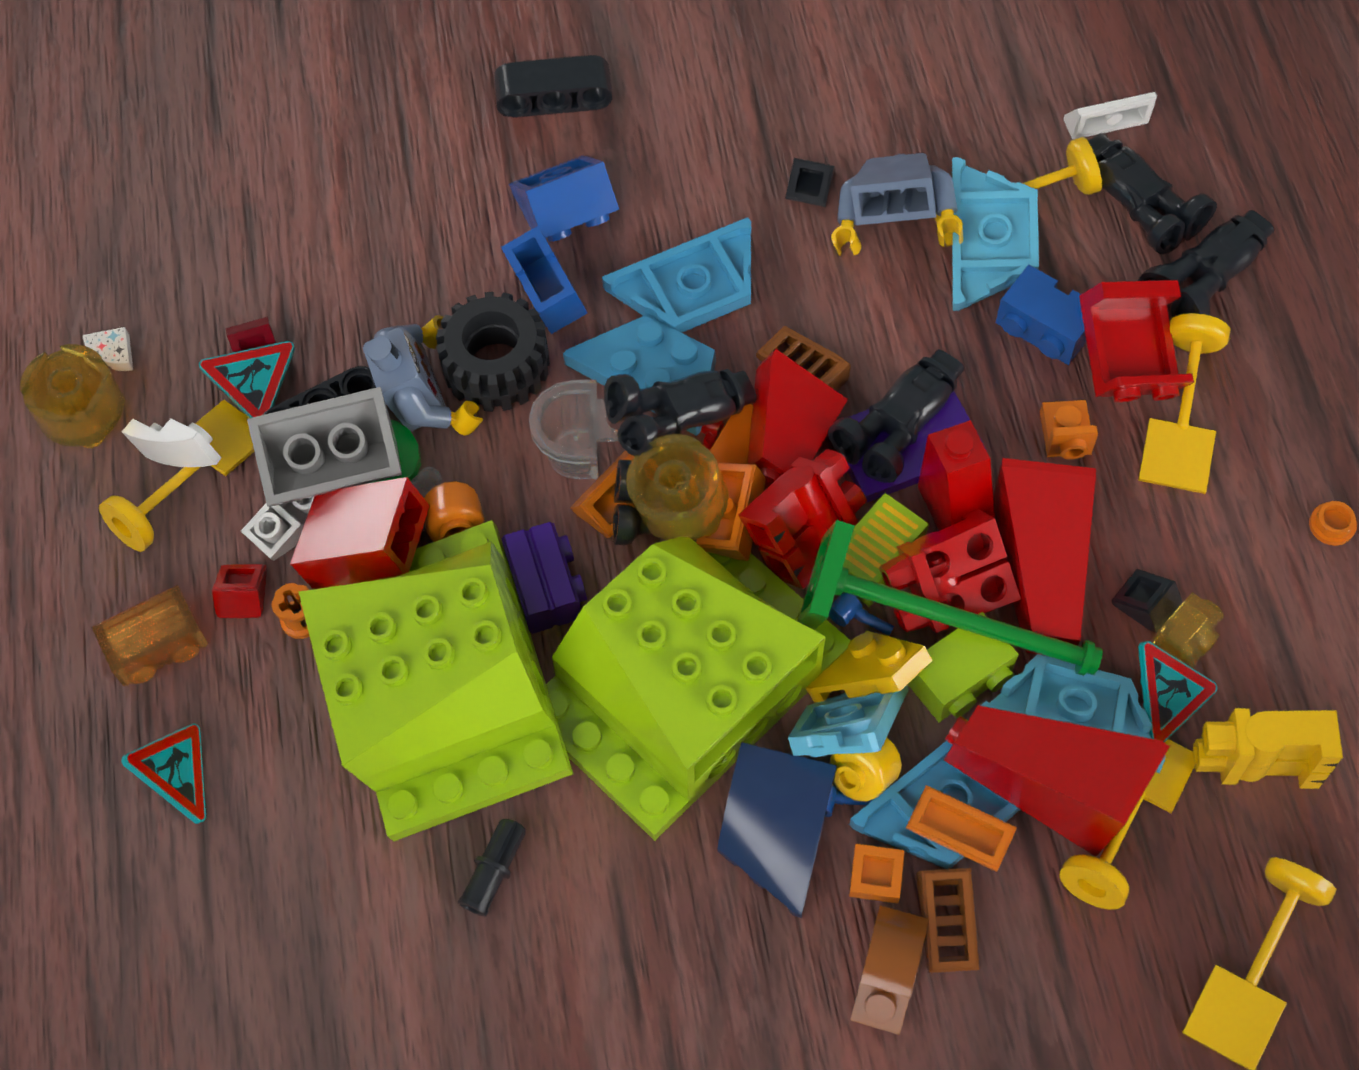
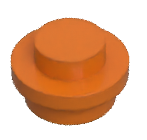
[1309,501,1357,546]

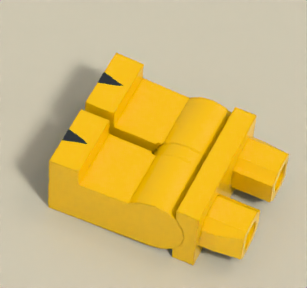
[1193,708,1343,789]

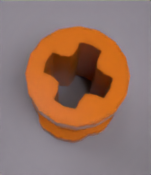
[271,583,310,639]

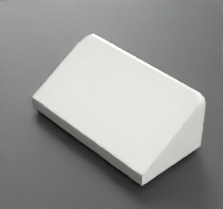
[1064,92,1157,139]

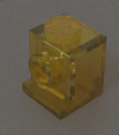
[1152,592,1224,669]

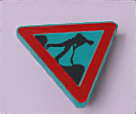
[199,341,295,418]
[1138,641,1217,742]
[121,723,206,824]

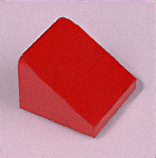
[212,564,267,618]

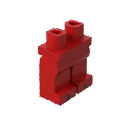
[738,449,867,589]
[879,509,1021,633]

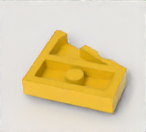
[806,631,933,702]

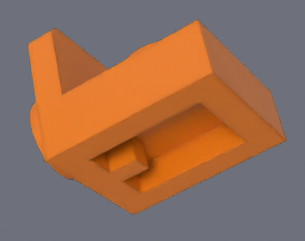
[1040,400,1098,459]

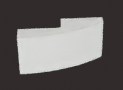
[122,419,222,467]
[241,496,314,561]

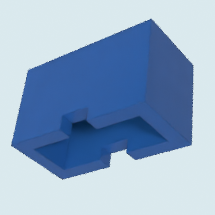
[501,226,588,334]
[995,264,1087,366]

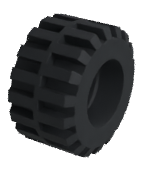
[436,292,550,412]

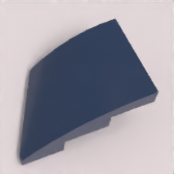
[717,742,837,918]

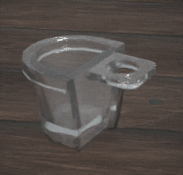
[529,380,618,479]

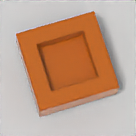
[849,844,905,904]

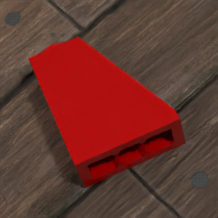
[747,349,848,488]
[918,420,995,531]

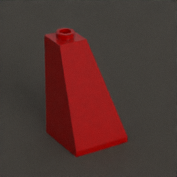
[993,458,1096,657]
[944,705,1170,857]

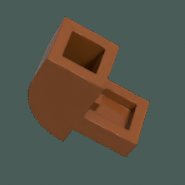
[850,905,928,1035]

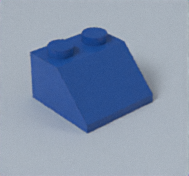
[509,155,619,242]

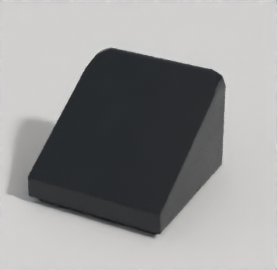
[785,158,836,207]
[1111,569,1182,634]

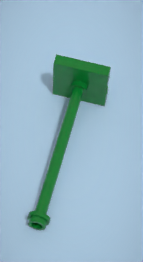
[798,520,1103,676]

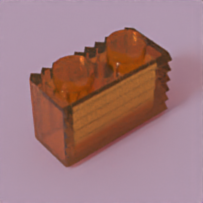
[91,585,208,686]

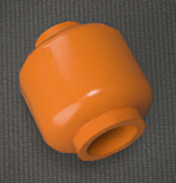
[424,481,484,542]

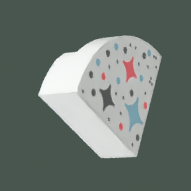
[82,327,133,371]

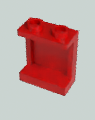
[1079,280,1194,403]

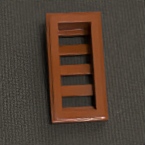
[756,326,851,391]
[916,868,979,973]

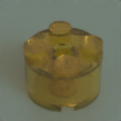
[20,344,125,448]
[626,434,729,540]

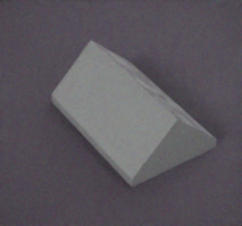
[247,387,402,507]

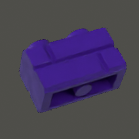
[501,522,587,634]

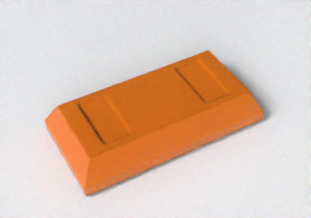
[906,785,1017,872]

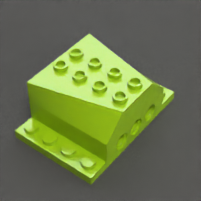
[299,520,573,841]
[546,535,851,841]

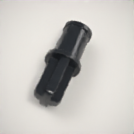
[457,818,526,917]

